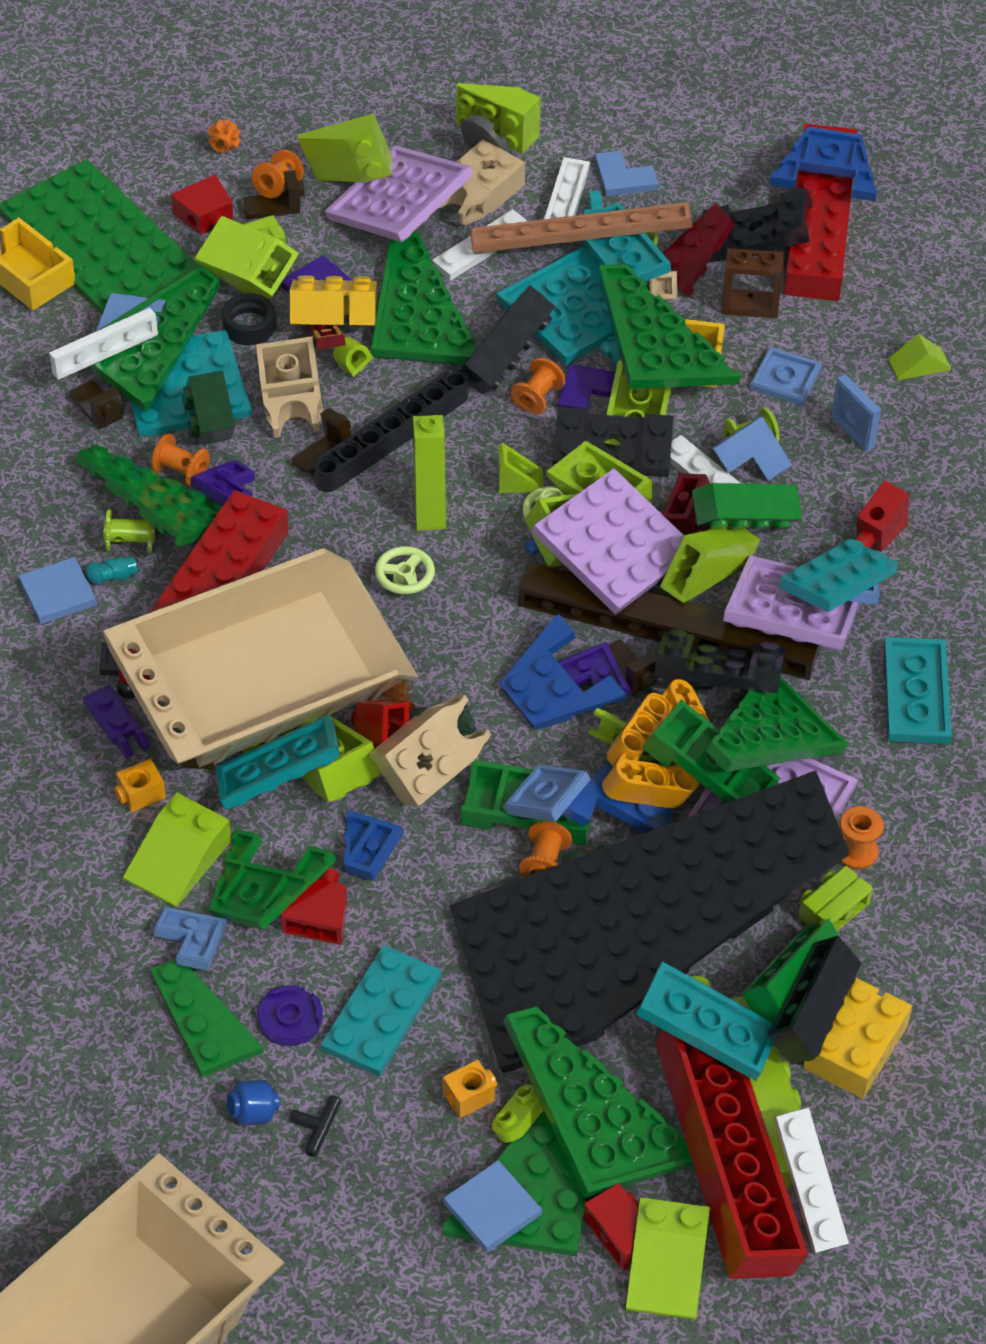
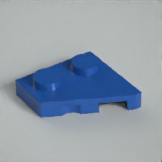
[344,810,403,881]

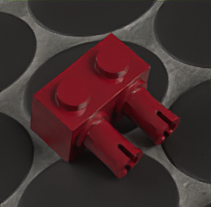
[662,473,711,535]

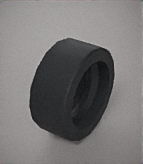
[222,293,276,346]

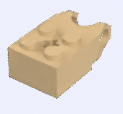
[439,139,526,225]
[256,336,323,438]
[369,694,491,806]

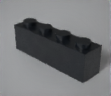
[461,285,555,395]
[767,935,862,1064]

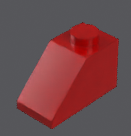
[583,1183,639,1271]

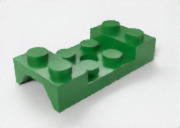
[642,700,781,806]
[461,760,593,845]

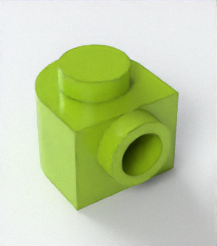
[333,337,374,377]

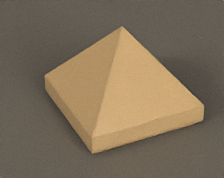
[649,271,677,300]

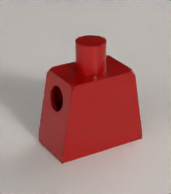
[171,175,233,235]
[854,480,909,552]
[351,699,410,749]
[281,868,348,945]

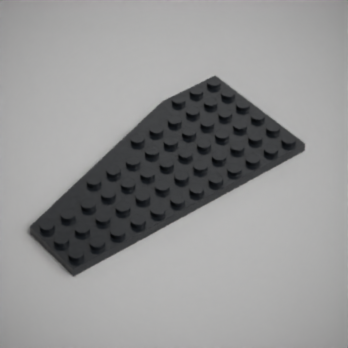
[449,770,850,1073]

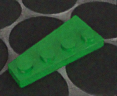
[150,959,264,1077]

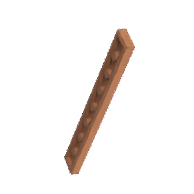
[470,202,692,253]

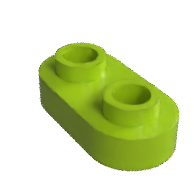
[492,1084,544,1143]

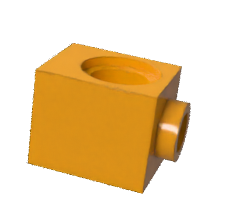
[114,758,166,813]
[442,1060,497,1119]

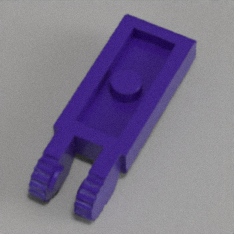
[83,684,150,759]

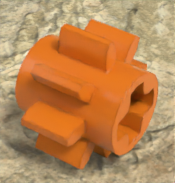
[207,119,241,153]

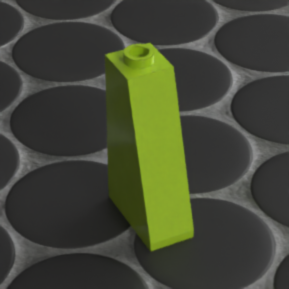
[413,415,446,531]
[660,526,761,603]

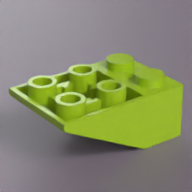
[456,83,541,154]
[194,216,299,300]

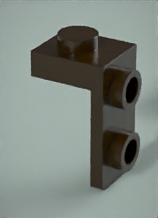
[243,170,304,219]
[69,380,123,430]
[292,408,351,475]
[608,640,657,696]

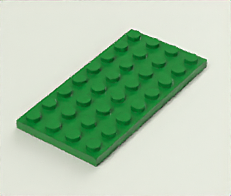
[0,159,199,315]

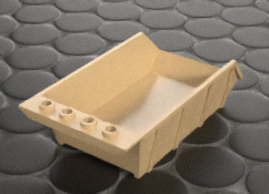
[103,548,418,767]
[0,1153,284,1344]

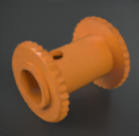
[252,150,304,199]
[510,358,565,415]
[151,434,210,487]
[839,806,884,870]
[519,821,572,877]

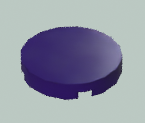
[257,985,323,1046]

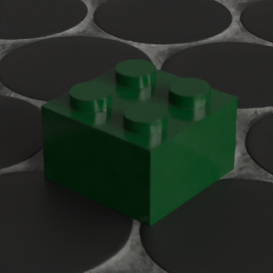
[181,370,235,446]

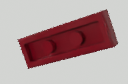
[304,324,346,350]

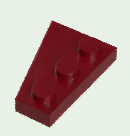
[663,203,735,297]

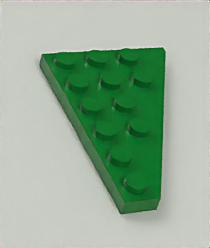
[371,232,476,365]
[598,264,741,389]
[88,265,220,412]
[76,445,223,547]
[706,676,849,772]
[503,1007,694,1198]
[442,1111,586,1257]

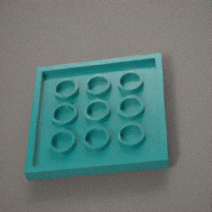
[496,246,615,365]
[129,330,252,438]

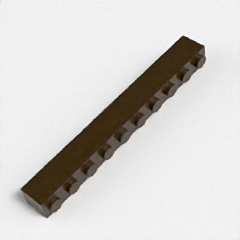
[518,562,820,681]

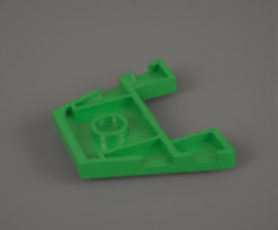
[209,829,336,930]

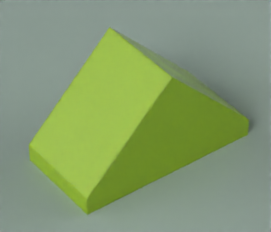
[888,334,951,380]
[497,442,544,493]

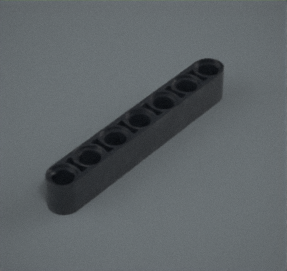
[314,368,469,492]

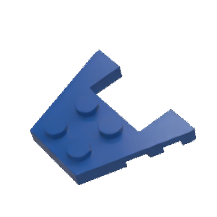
[770,127,877,201]
[499,614,627,730]
[562,762,671,833]

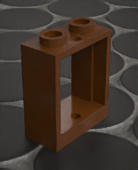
[722,248,784,318]

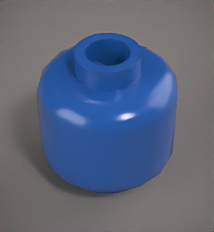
[227,1080,280,1126]

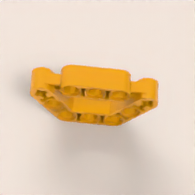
[602,679,714,809]

